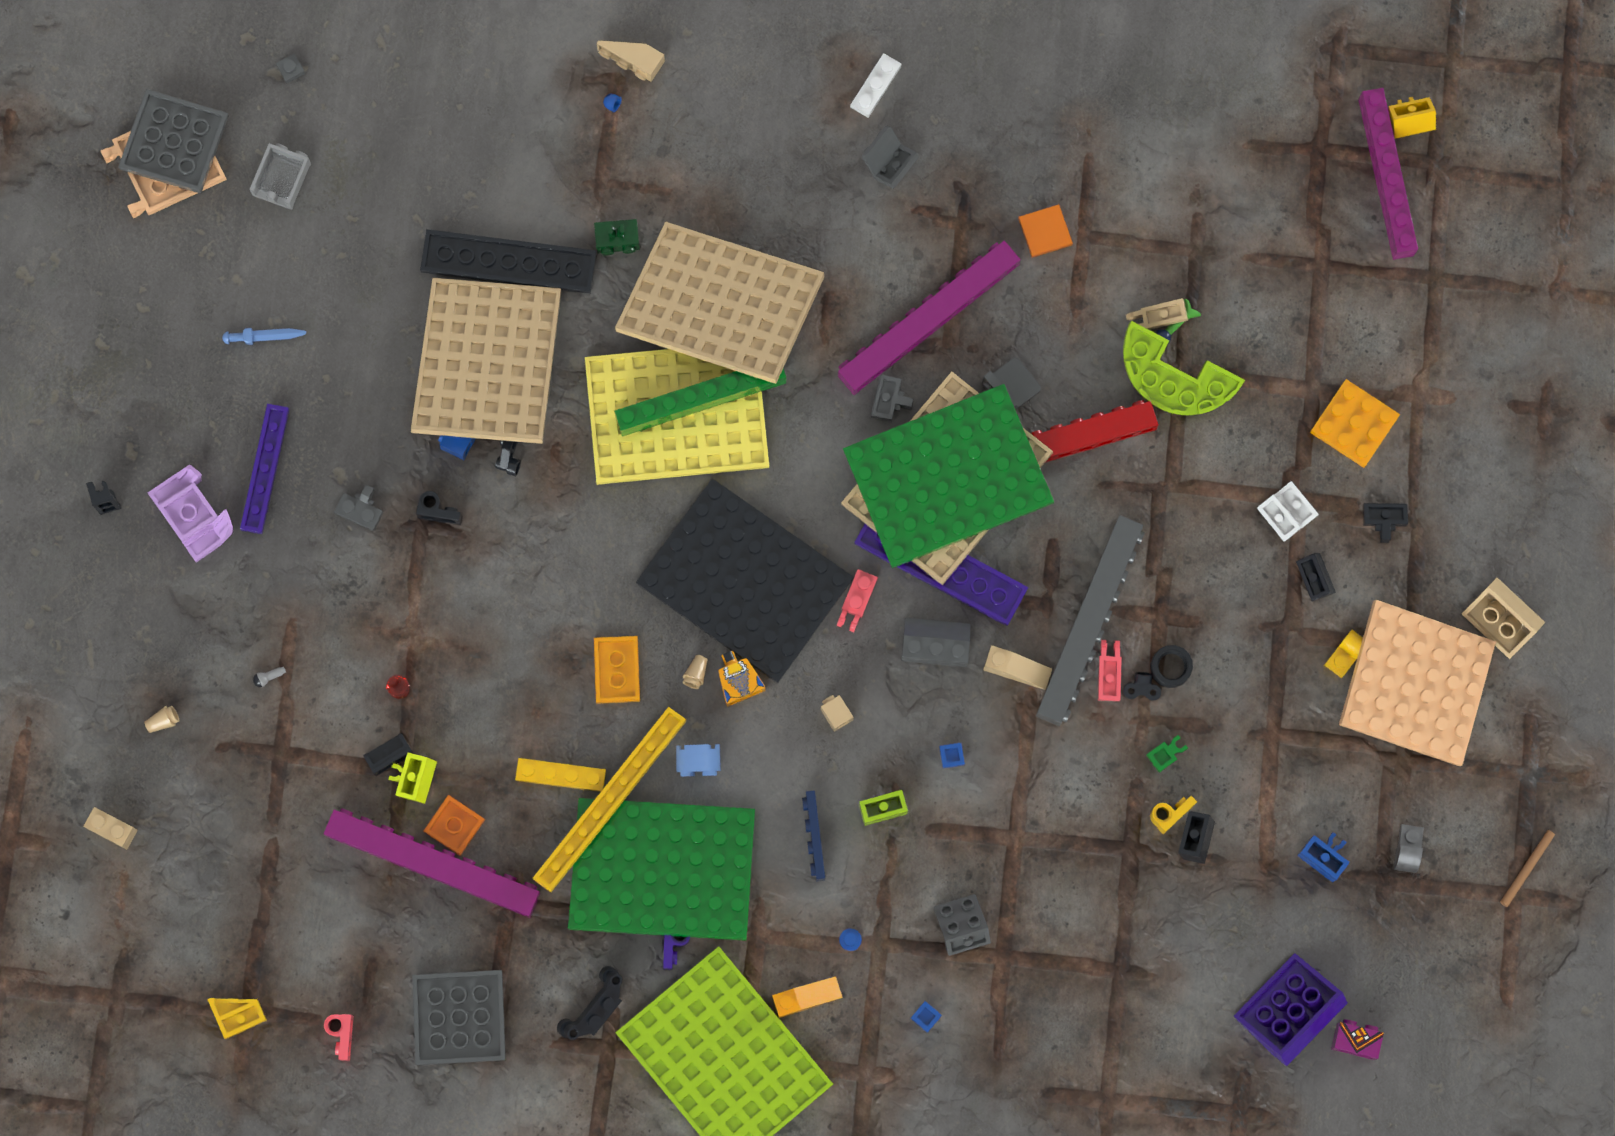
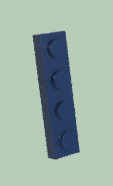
[802,790,825,882]

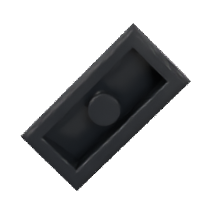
[1296,553,1336,601]

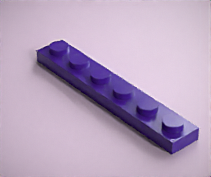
[240,404,290,534]

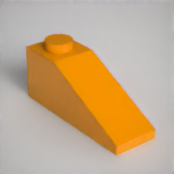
[772,976,843,1018]

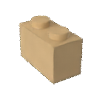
[83,807,138,850]

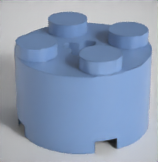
[676,744,721,777]

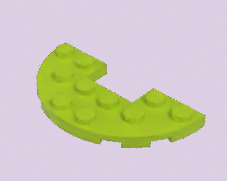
[1123,321,1245,415]

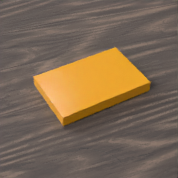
[594,636,640,704]

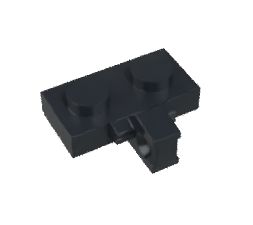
[1363,503,1408,543]

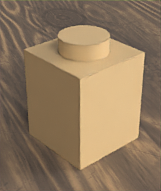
[821,695,854,732]

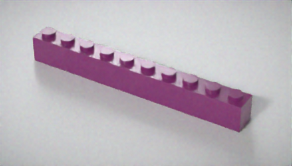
[838,240,1021,395]
[323,808,541,918]

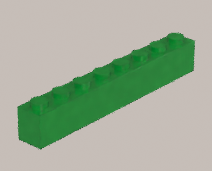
[614,369,786,437]

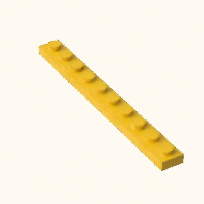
[533,707,686,892]

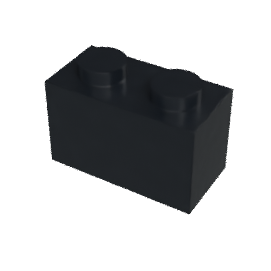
[1178,811,1215,864]

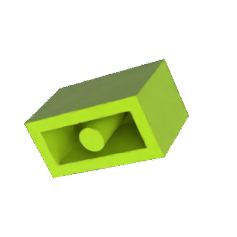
[859,790,908,826]

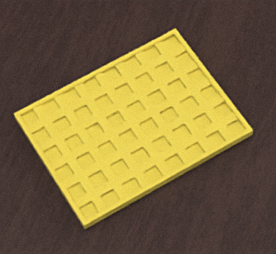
[585,349,769,485]

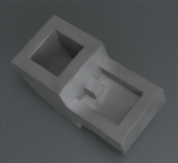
[1394,824,1424,873]

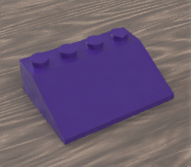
[1234,953,1348,1067]

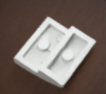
[1257,481,1319,542]

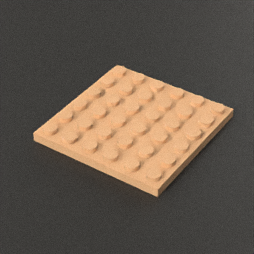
[1339,600,1496,766]

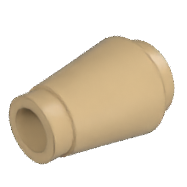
[683,655,708,689]
[144,706,179,733]

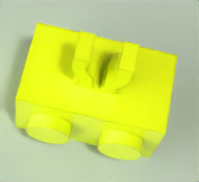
[388,753,437,804]

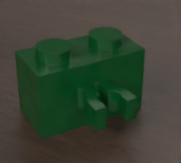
[594,219,640,255]

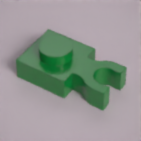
[1146,735,1188,773]

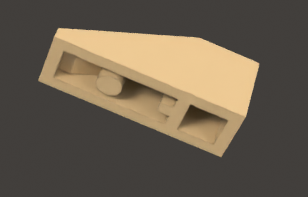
[983,645,1052,690]

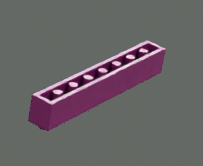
[1358,88,1418,260]

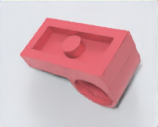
[324,1014,354,1061]

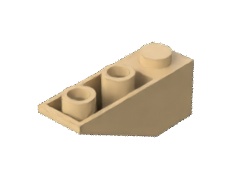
[597,41,665,82]

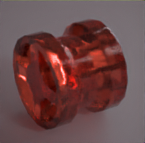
[387,675,410,699]

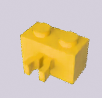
[1388,97,1436,139]

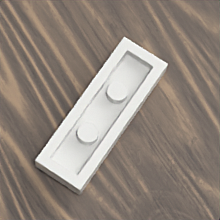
[850,53,902,118]

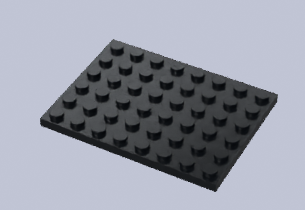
[636,478,854,683]

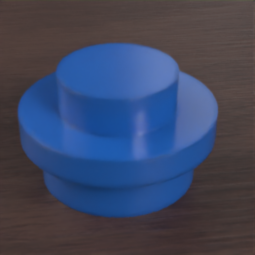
[839,929,862,951]

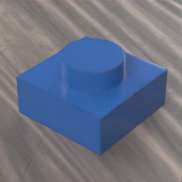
[939,743,965,769]
[910,1001,942,1033]

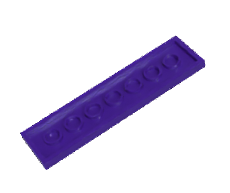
[854,524,1028,626]

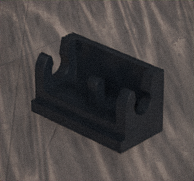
[86,481,122,515]
[363,733,414,776]

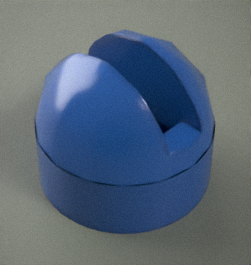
[603,93,622,112]

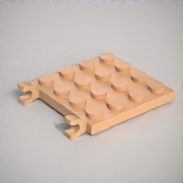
[101,131,227,218]

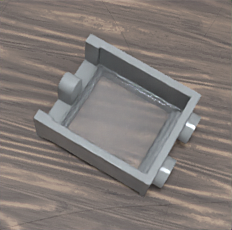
[250,143,311,210]

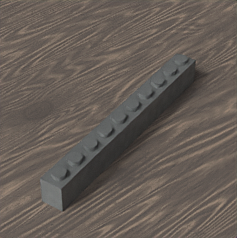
[1036,515,1145,726]

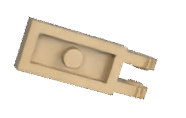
[1126,298,1188,330]

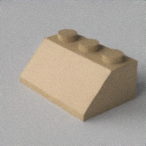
[1462,578,1545,659]

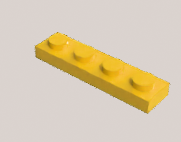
[515,758,606,792]

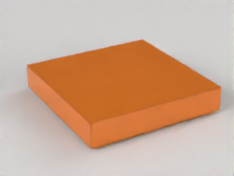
[1018,204,1073,258]
[423,795,485,856]

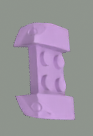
[148,465,233,562]

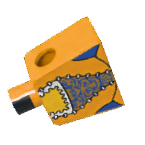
[718,651,765,707]

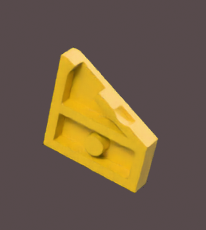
[208,998,267,1039]

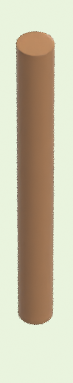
[1500,830,1555,907]

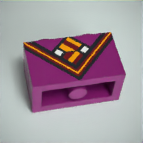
[1331,1019,1384,1060]

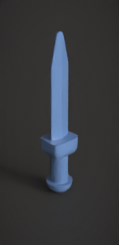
[222,328,306,345]

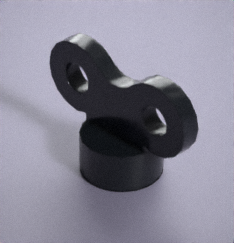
[1123,672,1161,701]

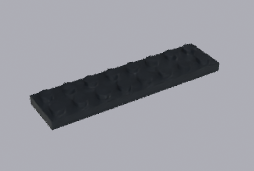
[420,229,597,294]

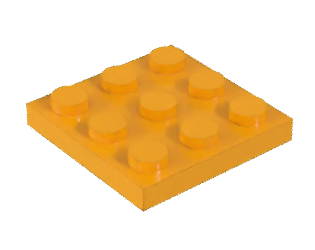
[1310,379,1400,468]

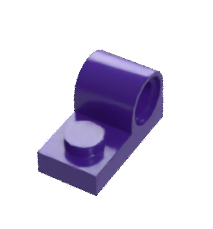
[663,935,691,970]

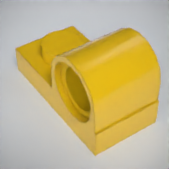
[1324,629,1363,678]
[1150,796,1197,834]

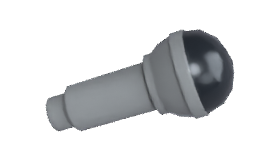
[253,666,286,687]

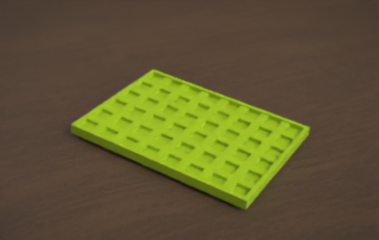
[615,946,833,1136]

